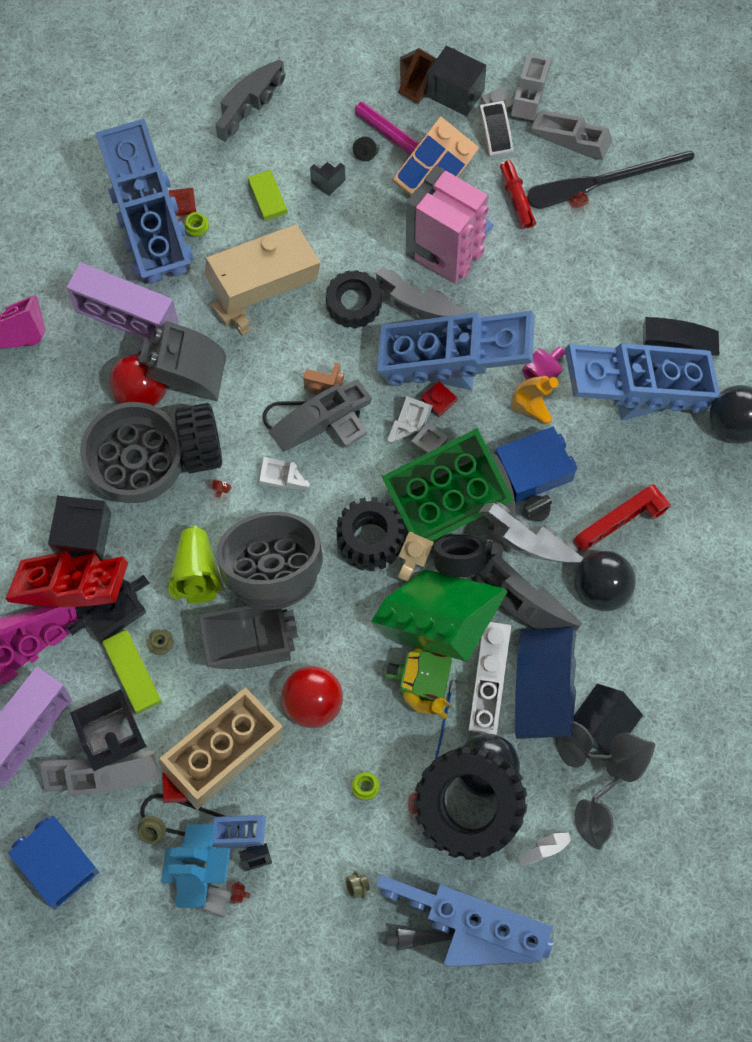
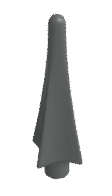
[386,928,455,951]

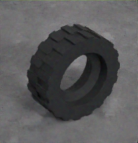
[326,270,382,329]

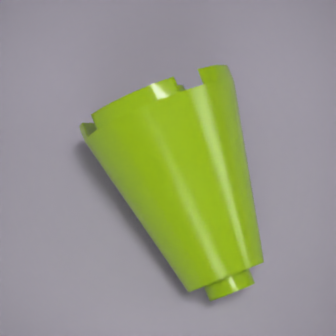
[168,526,222,604]

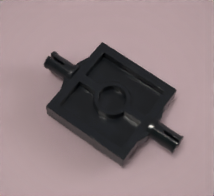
[66,575,150,643]

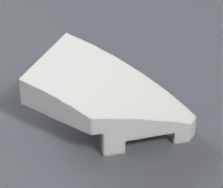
[388,396,433,443]
[258,457,310,490]
[518,832,571,867]

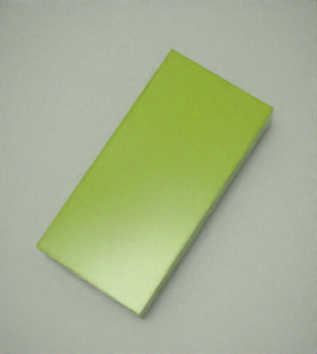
[248,170,288,221]

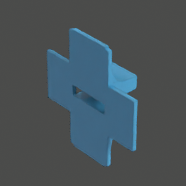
[161,824,230,908]

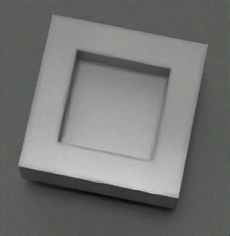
[481,87,513,112]
[331,411,367,448]
[411,422,448,455]

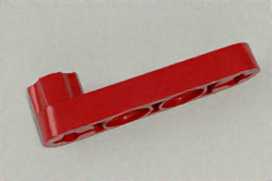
[572,484,671,553]

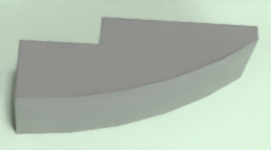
[511,54,551,121]
[531,110,612,160]

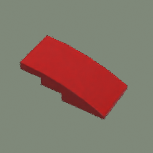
[5,551,128,607]

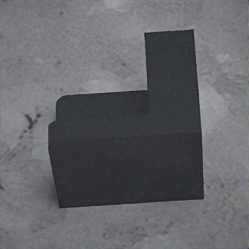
[310,162,346,196]

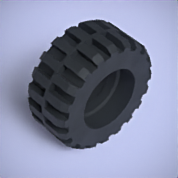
[414,746,528,860]

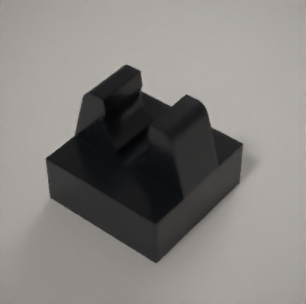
[239,835,272,872]

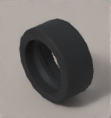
[434,534,486,577]

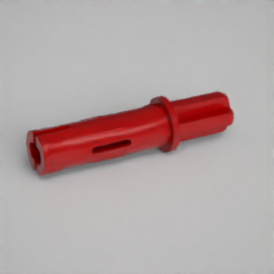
[500,160,536,229]

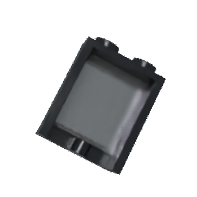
[70,689,147,771]

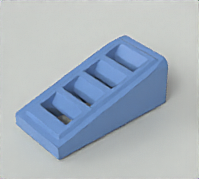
[213,815,266,849]

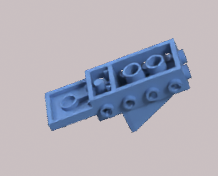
[95,119,194,284]
[377,311,535,390]
[565,343,720,420]
[376,875,554,967]

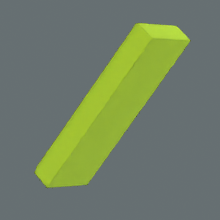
[102,630,162,714]

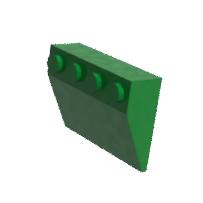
[381,428,514,541]
[371,569,507,662]

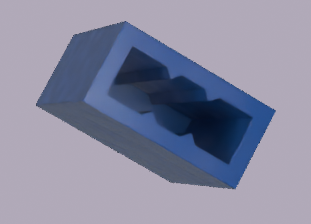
[495,426,577,503]
[8,815,100,910]

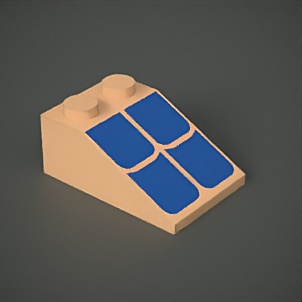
[391,116,479,196]

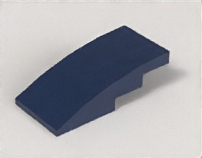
[515,627,576,739]

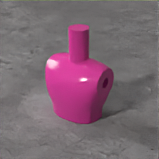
[522,347,565,379]

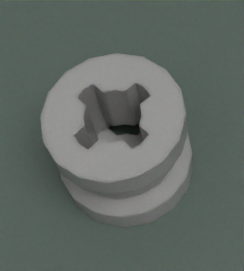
[198,886,232,917]

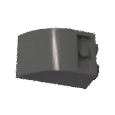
[137,321,226,401]
[198,606,298,669]

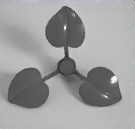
[557,721,656,850]

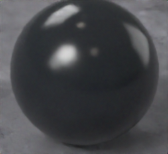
[710,385,752,444]
[575,551,636,612]
[458,734,520,798]

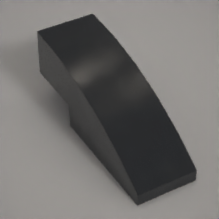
[643,317,720,356]

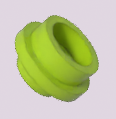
[184,212,209,237]
[351,772,380,801]

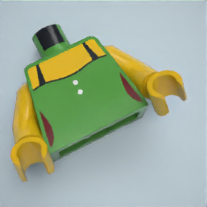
[386,648,452,719]

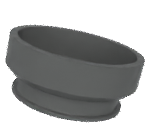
[80,402,183,503]
[216,512,323,610]

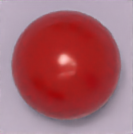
[109,354,167,406]
[281,666,343,728]

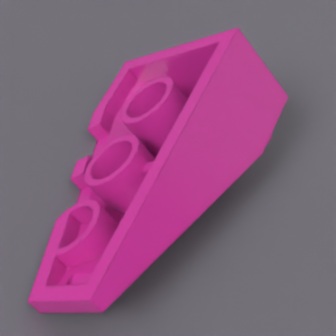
[0,295,46,348]
[0,606,78,684]

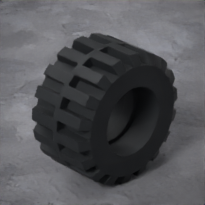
[175,403,223,474]
[336,497,404,571]

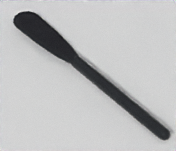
[527,151,695,209]

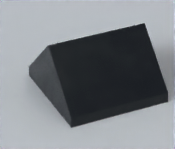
[573,683,643,755]

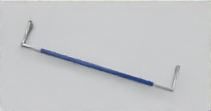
[435,680,471,759]

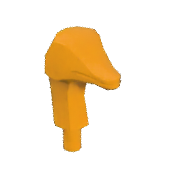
[511,376,559,424]

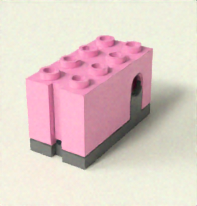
[406,165,489,284]

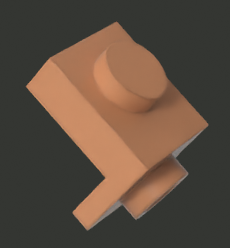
[303,362,344,395]

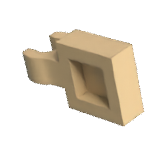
[211,300,251,335]
[398,532,434,581]

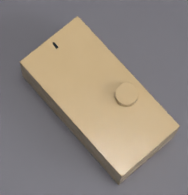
[205,224,320,314]
[159,687,283,810]

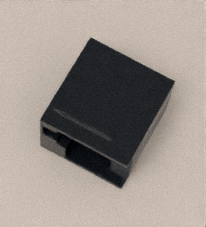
[427,45,487,117]
[48,495,112,561]

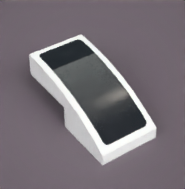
[479,101,514,157]

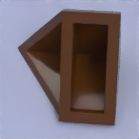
[398,48,437,104]

